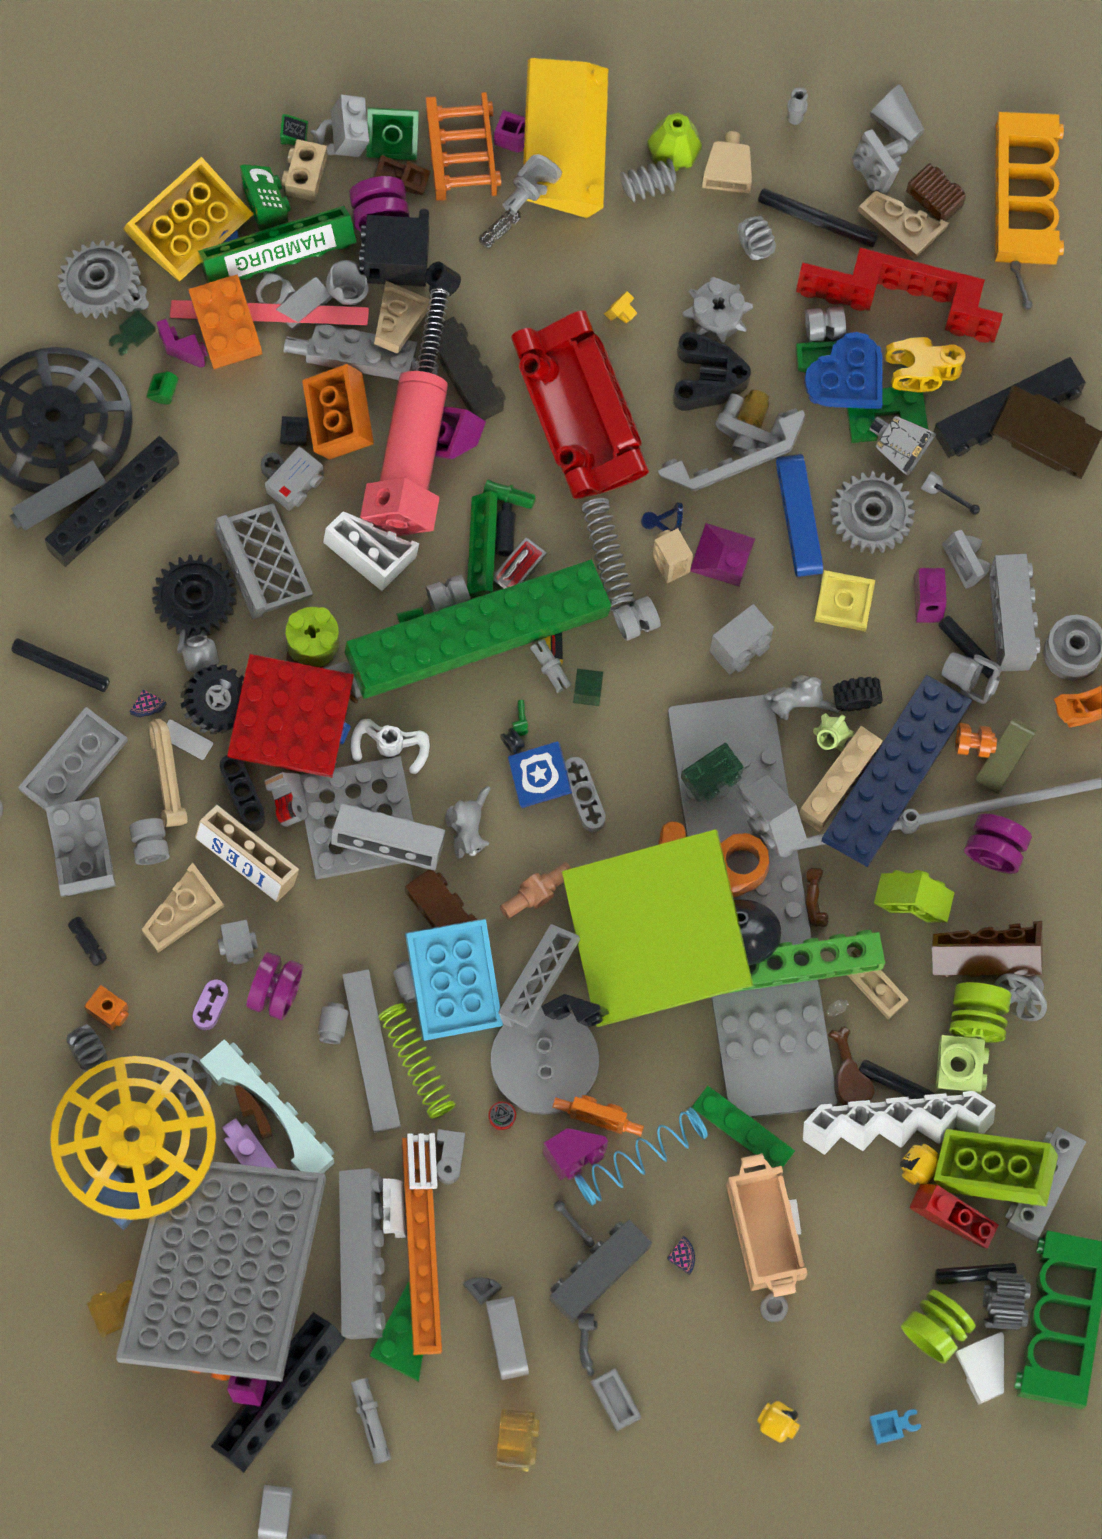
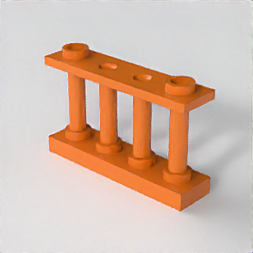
[426,92,501,201]

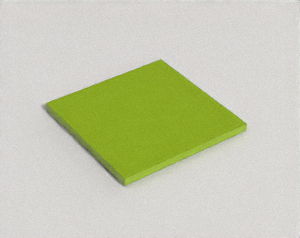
[562,829,754,1027]

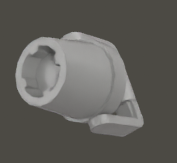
[942,652,1002,704]

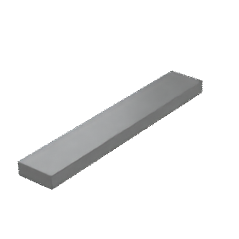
[342,969,401,1133]

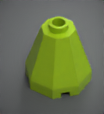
[647,113,702,171]

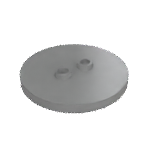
[491,1007,599,1115]

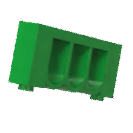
[1014,1230,1102,1409]

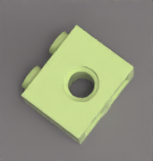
[935,1035,989,1096]

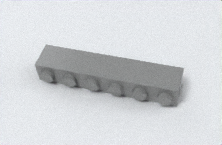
[339,1168,386,1340]

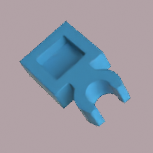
[869,1409,921,1445]

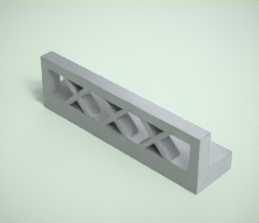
[498,924,580,1028]

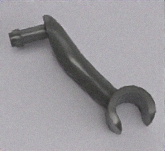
[578,1313,598,1376]

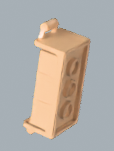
[726,1154,808,1297]

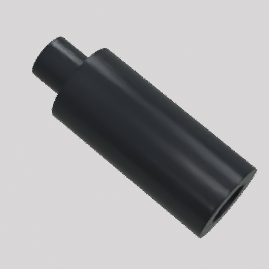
[495,503,516,556]

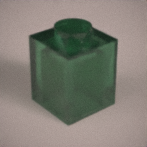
[573,668,603,706]

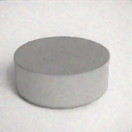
[760,1293,788,1322]

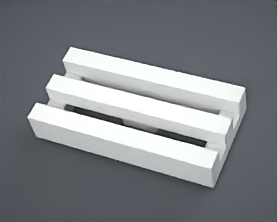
[407,1133,437,1189]

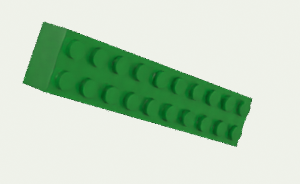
[344,559,612,699]

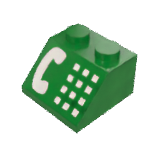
[240,164,291,231]

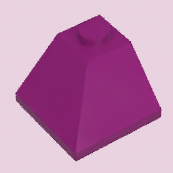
[435,406,486,459]
[690,523,755,587]

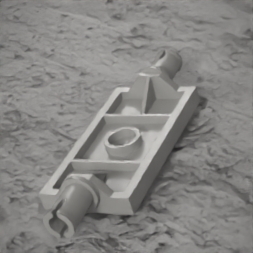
[284,323,439,380]

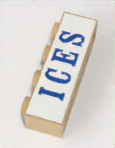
[195,805,299,902]

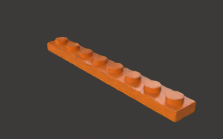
[402,1138,442,1355]

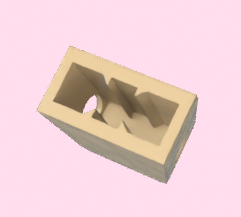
[702,131,752,194]

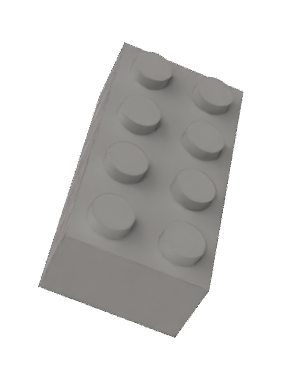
[989,554,1040,672]

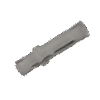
[351,1378,392,1464]

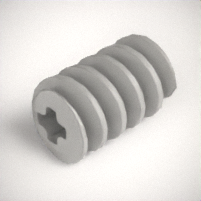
[620,159,676,202]

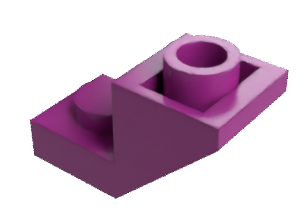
[156,319,208,368]

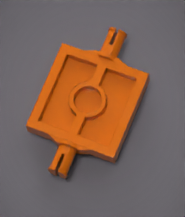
[552,1095,644,1137]

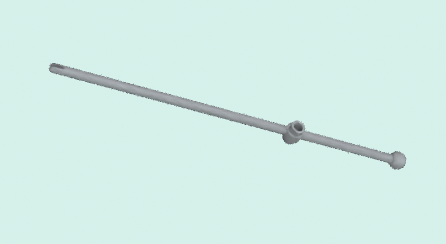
[775,777,1102,858]

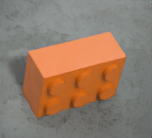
[188,274,263,369]
[302,364,374,460]

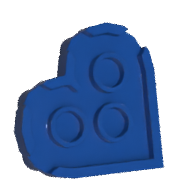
[804,332,883,409]

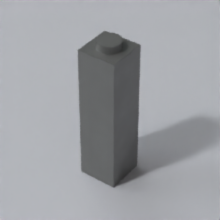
[9,460,106,531]

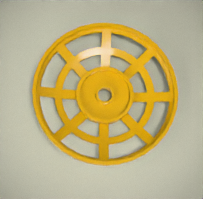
[50,1056,216,1220]

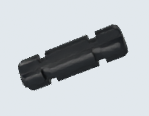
[68,917,107,966]

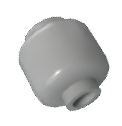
[182,635,219,673]

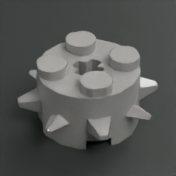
[683,277,753,343]

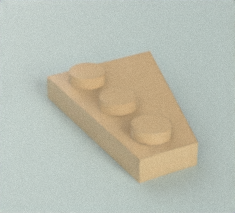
[858,191,949,259]
[374,281,432,354]
[142,862,224,953]

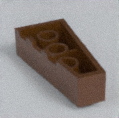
[932,921,1043,977]

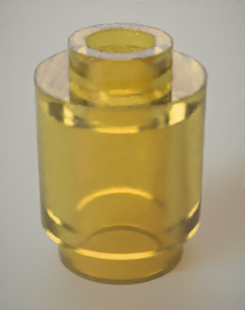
[737,390,770,428]

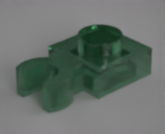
[109,310,156,356]

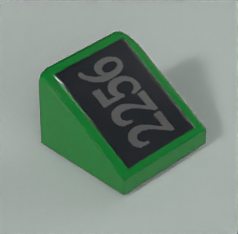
[280,114,308,145]

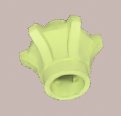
[813,713,854,752]

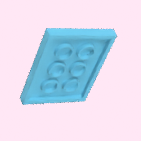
[405,919,503,1041]

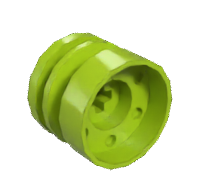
[949,982,1012,1043]
[901,1289,976,1364]

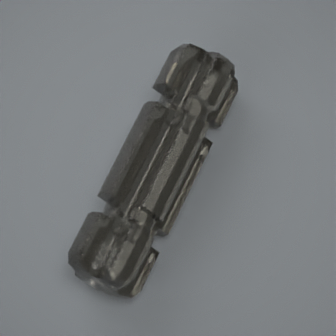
[479,209,521,248]

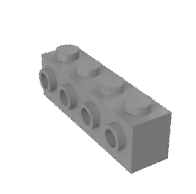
[331,804,446,871]
[1005,1126,1086,1242]

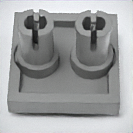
[852,129,908,195]

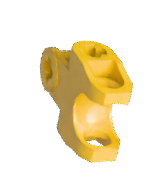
[884,337,966,392]

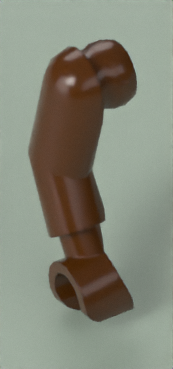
[805,868,828,927]

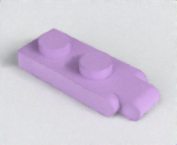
[222,1118,278,1169]

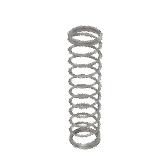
[581,498,635,611]

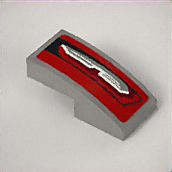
[493,537,547,588]

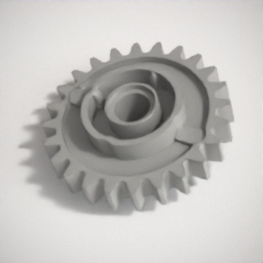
[58,240,141,319]
[830,471,915,554]

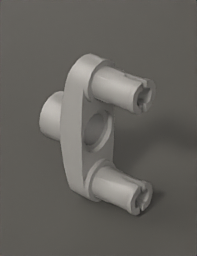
[715,394,786,457]

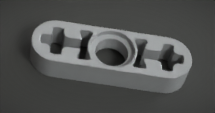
[565,757,605,832]

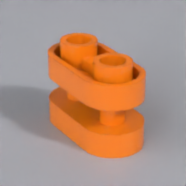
[955,723,997,758]

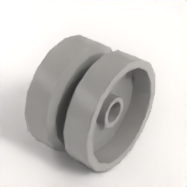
[1043,614,1102,681]

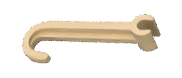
[149,718,188,827]

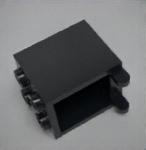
[359,208,430,287]

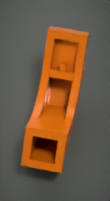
[1054,685,1102,727]

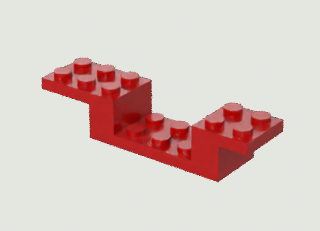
[796,248,1003,343]

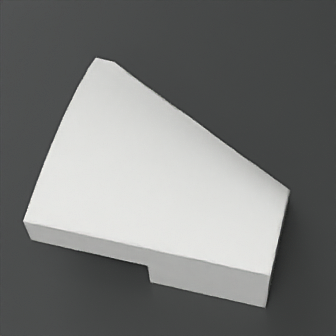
[383,1179,407,1238]
[956,1332,1004,1405]

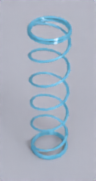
[575,1107,708,1206]

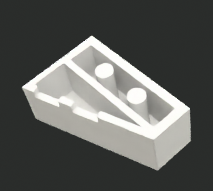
[323,511,419,591]

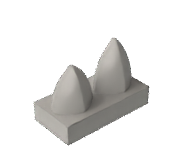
[942,530,990,589]

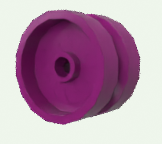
[349,176,410,232]
[964,813,1032,874]
[246,952,304,1021]

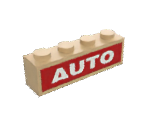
[799,726,883,832]

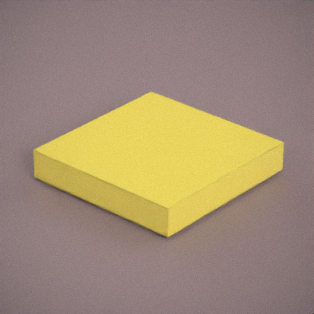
[814,570,875,632]

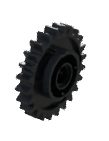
[152,555,237,638]

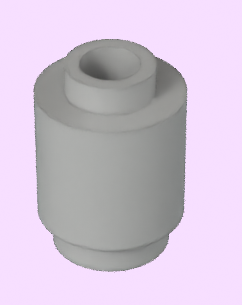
[393,961,416,1003]
[318,1003,349,1044]

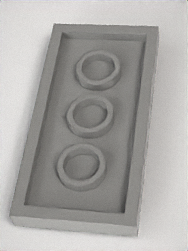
[18,707,128,810]

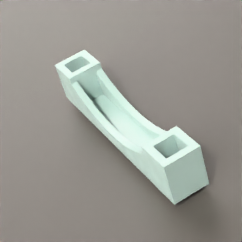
[200,1039,334,1173]

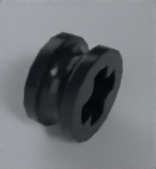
[500,728,525,755]

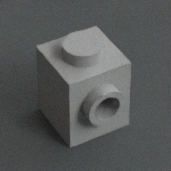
[218,920,258,964]

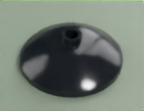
[734,899,781,966]

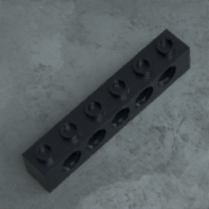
[45,435,179,567]
[210,1312,346,1473]

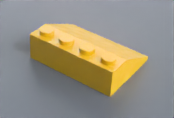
[123,157,253,282]

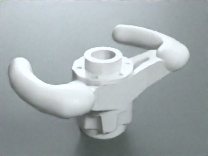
[350,719,430,774]

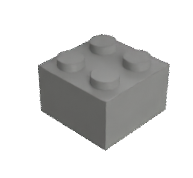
[710,604,774,675]
[741,774,807,856]

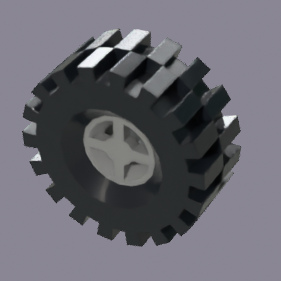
[180,664,244,734]

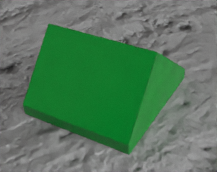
[366,107,419,160]

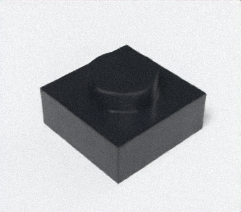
[280,416,308,446]

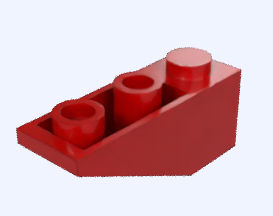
[909,1184,999,1249]

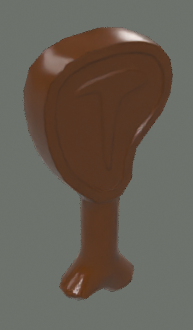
[828,1026,875,1105]

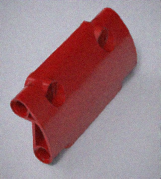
[511,310,649,499]

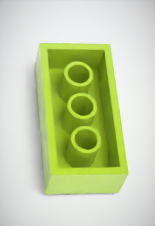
[934,1129,1058,1207]

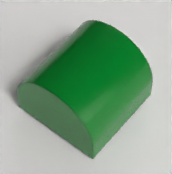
[146,371,179,405]

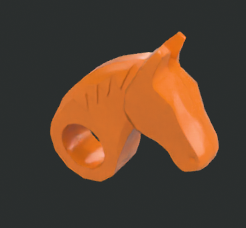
[658,821,769,898]

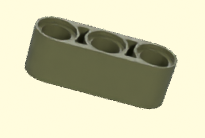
[976,717,1037,794]

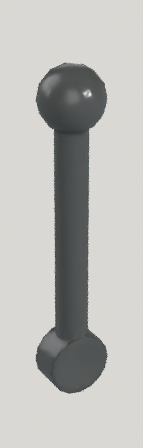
[1011,261,1033,310]
[554,1201,595,1248]

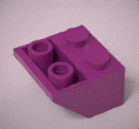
[543,1128,608,1181]

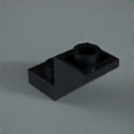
[541,994,609,1027]

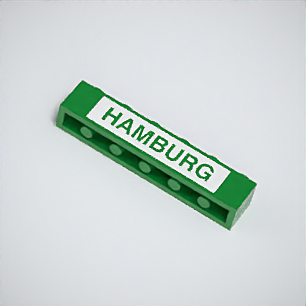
[198,206,357,283]

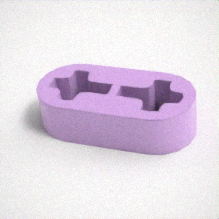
[192,979,229,1030]

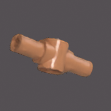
[500,862,572,919]

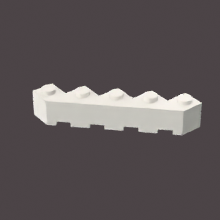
[803,1091,996,1155]

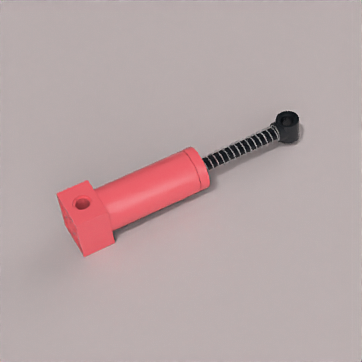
[360,261,461,536]

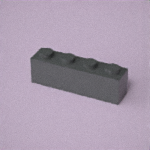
[549,1220,652,1324]

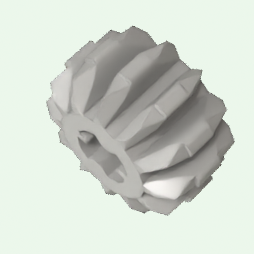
[737,216,776,260]

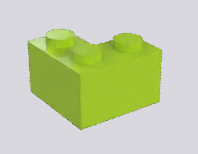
[874,870,955,923]

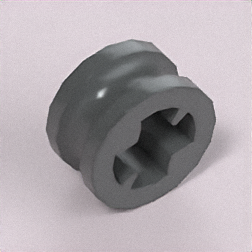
[261,453,284,478]

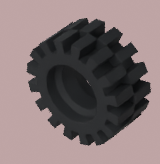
[833,677,883,711]

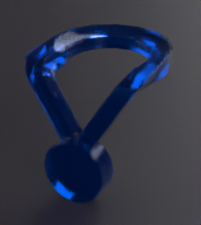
[641,502,683,531]

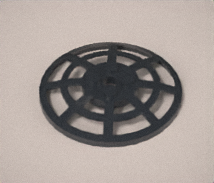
[0,347,133,493]

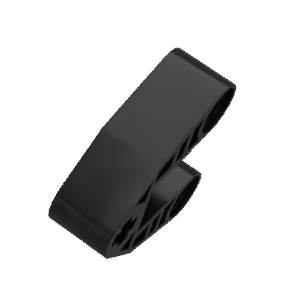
[673,332,751,411]

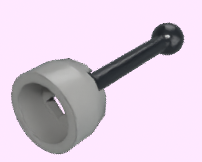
[921,471,980,515]

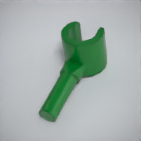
[512,700,528,736]

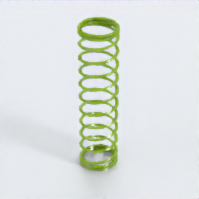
[378,1003,456,1119]

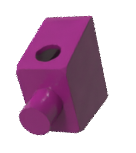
[914,568,947,623]

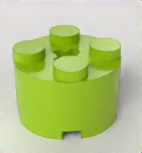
[286,607,339,667]

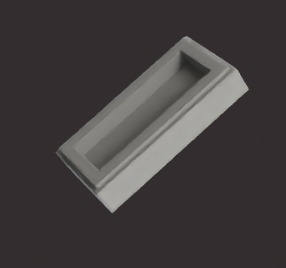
[591,1368,642,1431]

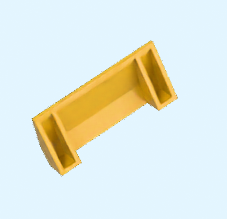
[523,58,608,218]

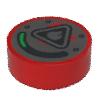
[489,1102,516,1130]

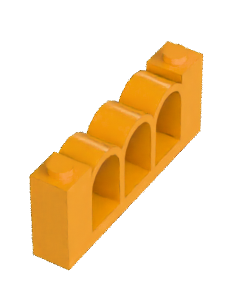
[995,112,1064,265]

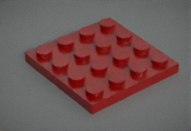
[228,654,354,778]

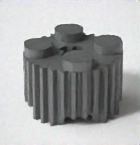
[982,1272,1031,1330]

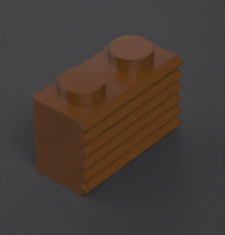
[906,163,966,222]

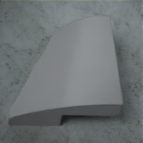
[870,84,924,150]

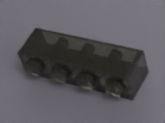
[436,317,506,420]

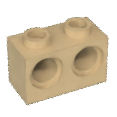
[282,139,327,202]
[652,528,693,583]

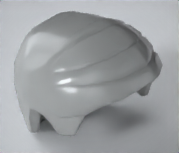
[326,260,369,305]

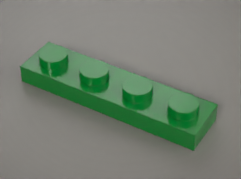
[467,491,498,597]
[691,1085,795,1168]

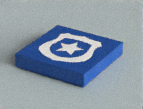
[508,741,572,808]

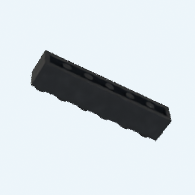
[933,357,1086,458]

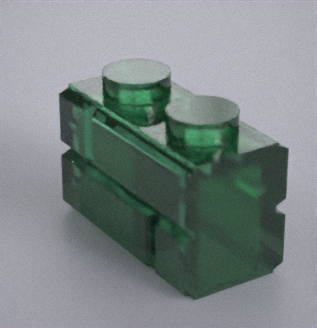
[681,742,744,802]

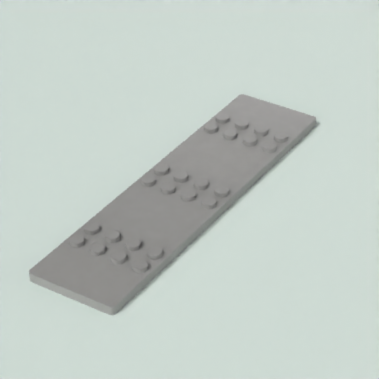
[668,695,837,1118]

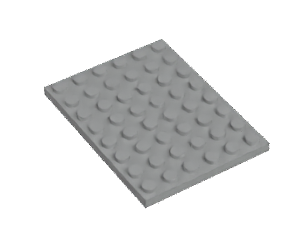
[116,1159,326,1381]

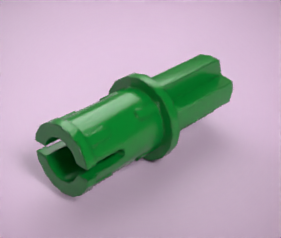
[483,480,536,509]

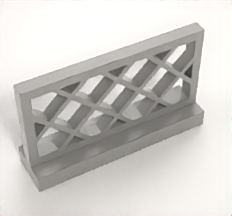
[214,503,313,619]

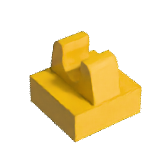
[604,291,637,324]

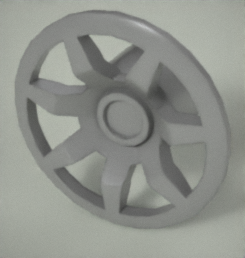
[994,973,1047,1021]
[152,1052,212,1111]

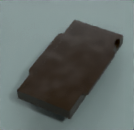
[990,386,1102,479]

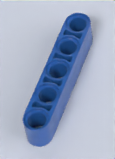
[776,454,823,577]

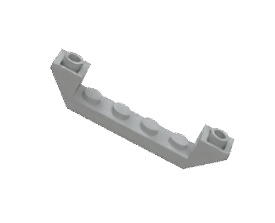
[658,408,806,491]

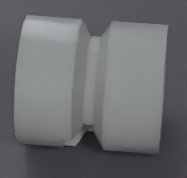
[805,306,846,342]
[426,575,470,612]
[613,596,661,641]
[129,818,170,865]

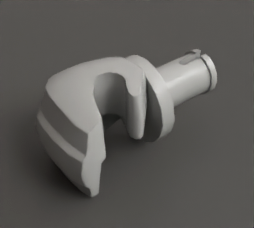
[502,154,562,215]

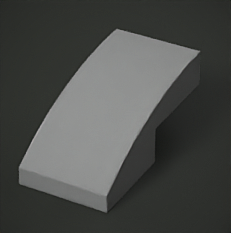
[276,277,333,330]

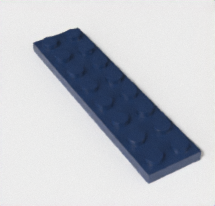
[821,675,972,867]

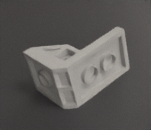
[46,797,116,897]

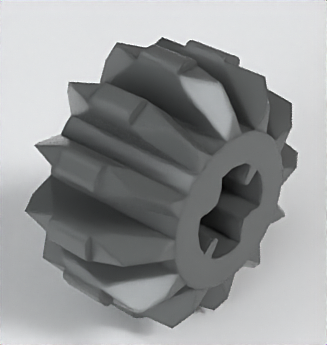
[66,1024,108,1072]

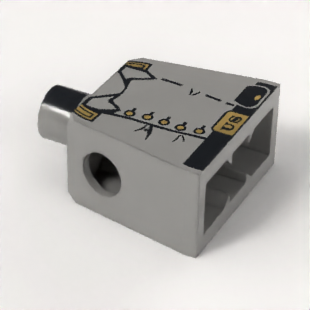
[869,416,936,475]

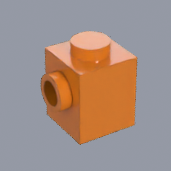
[84,985,129,1031]

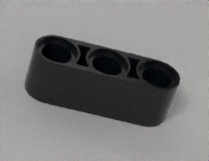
[219,755,265,831]

